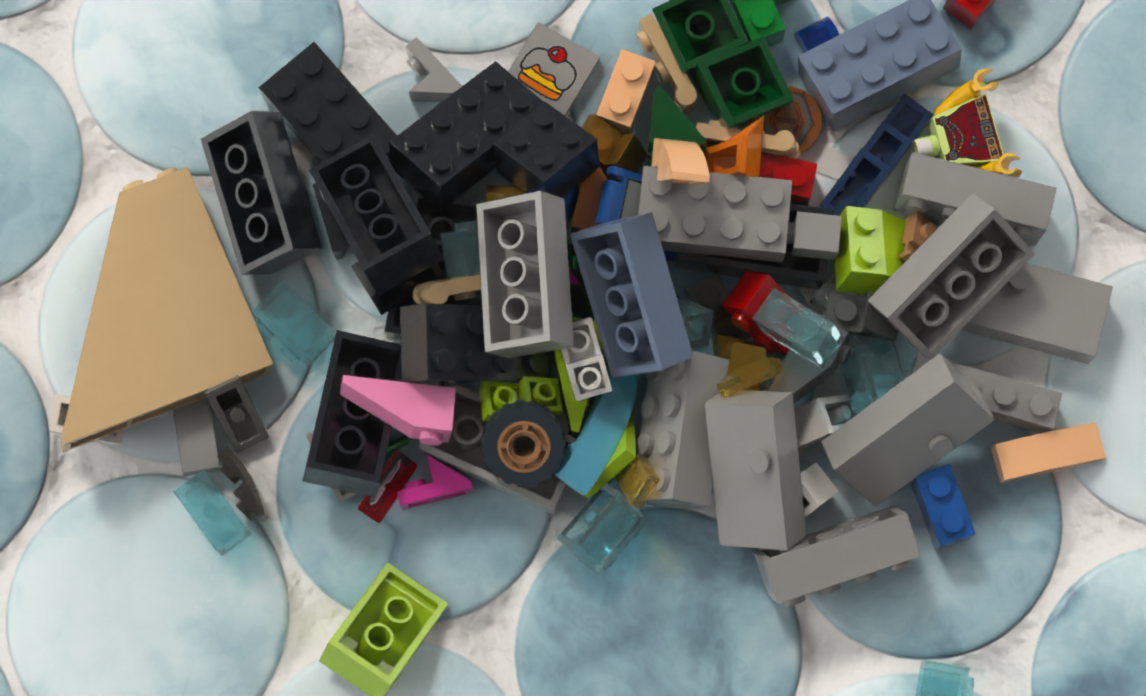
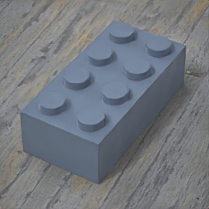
[798,0,962,131]
[570,212,693,378]

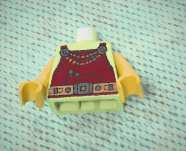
[913,69,1022,178]

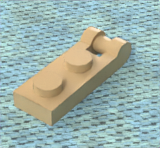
[636,13,697,115]
[696,120,801,159]
[413,272,481,304]

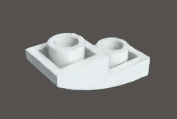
[561,317,612,401]

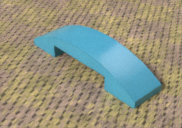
[555,357,637,496]

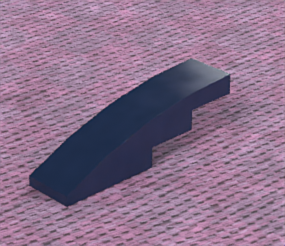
[819,94,934,216]

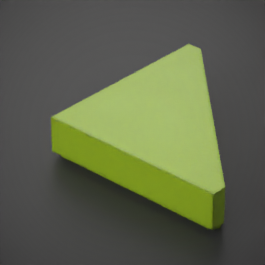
[584,415,636,499]

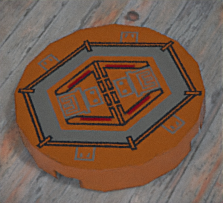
[750,86,822,155]

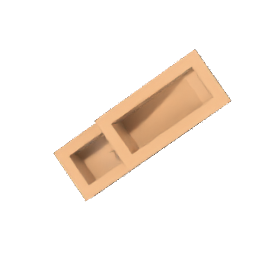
[651,138,710,185]
[991,423,1106,484]

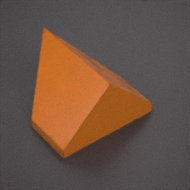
[704,116,764,177]

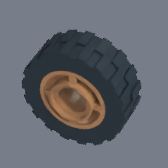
[482,400,566,487]

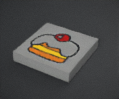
[508,22,600,116]

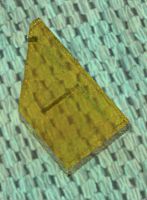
[716,356,784,398]
[615,455,660,509]

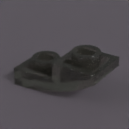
[217,446,269,523]

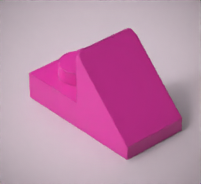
[397,454,474,510]

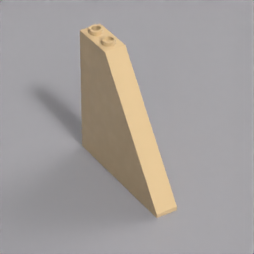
[60,167,273,453]

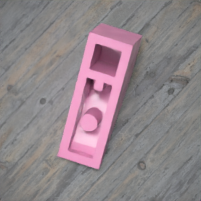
[340,375,456,445]

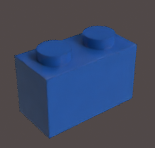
[910,464,976,551]

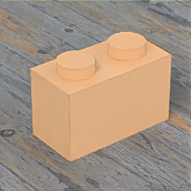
[596,49,656,134]

